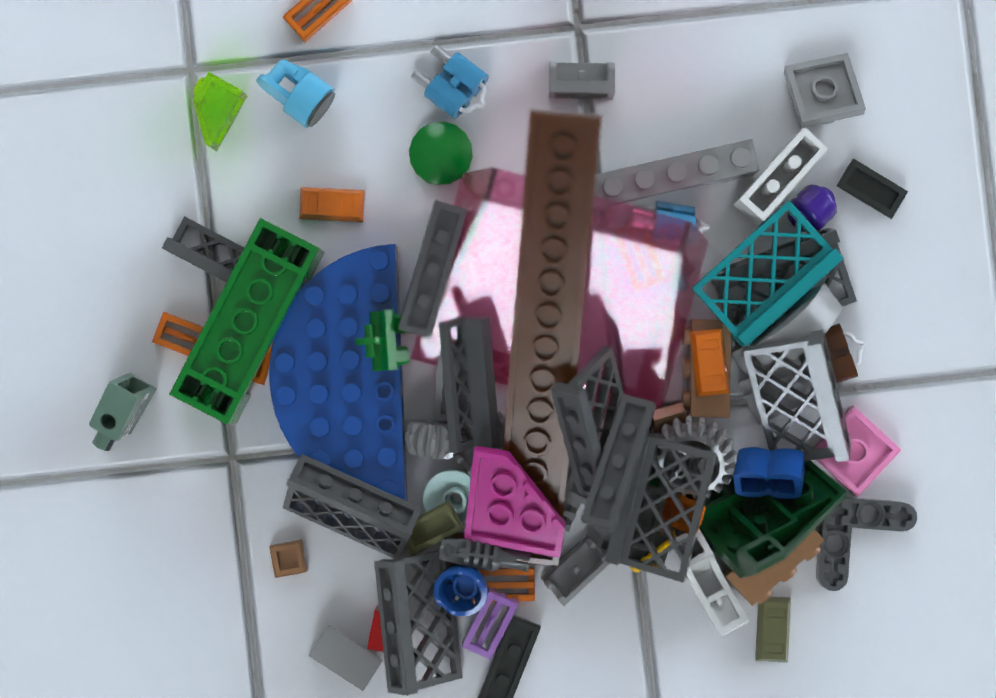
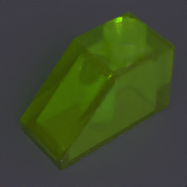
[193,72,248,152]

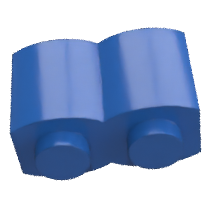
[734,447,805,499]

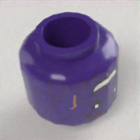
[788,184,837,232]

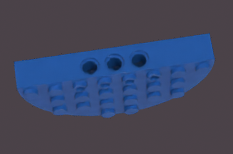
[269,244,408,501]

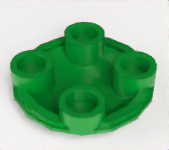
[409,121,473,185]

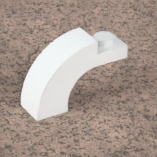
[669,530,749,637]

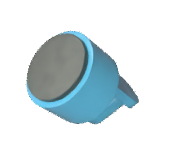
[256,59,335,128]

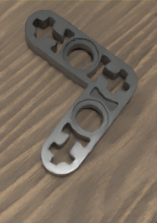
[816,497,917,591]

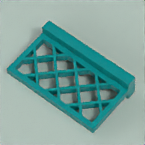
[691,200,844,347]

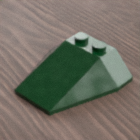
[686,460,847,579]

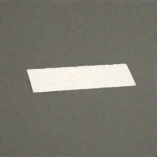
[701,147,810,257]

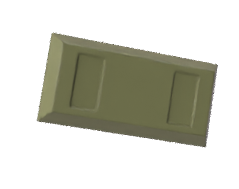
[406,501,465,556]
[755,597,791,662]

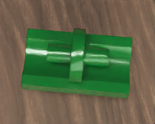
[355,309,410,371]

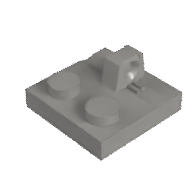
[784,53,866,128]

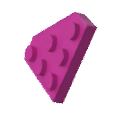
[464,446,566,558]

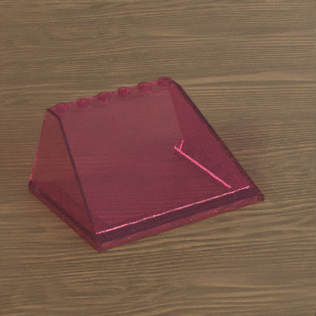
[411,167,709,413]

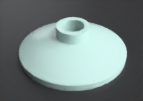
[423,469,471,533]

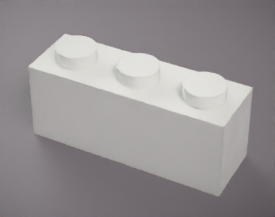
[734,127,829,226]

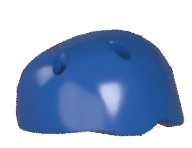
[434,565,488,616]

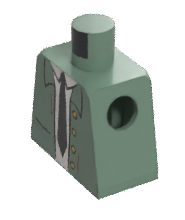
[89,373,157,451]

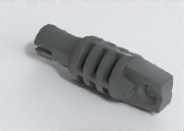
[439,538,531,572]

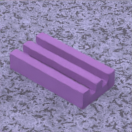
[462,587,519,660]

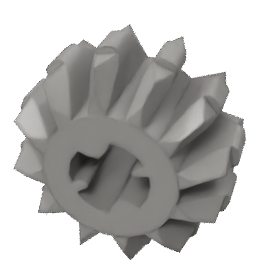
[404,420,456,460]

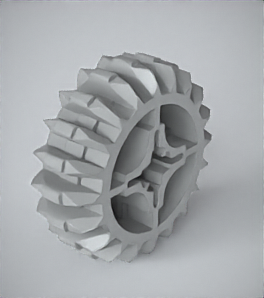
[651,415,737,501]

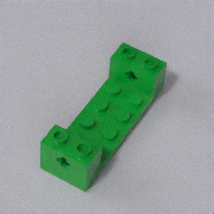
[169,218,325,425]

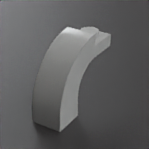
[731,283,843,378]

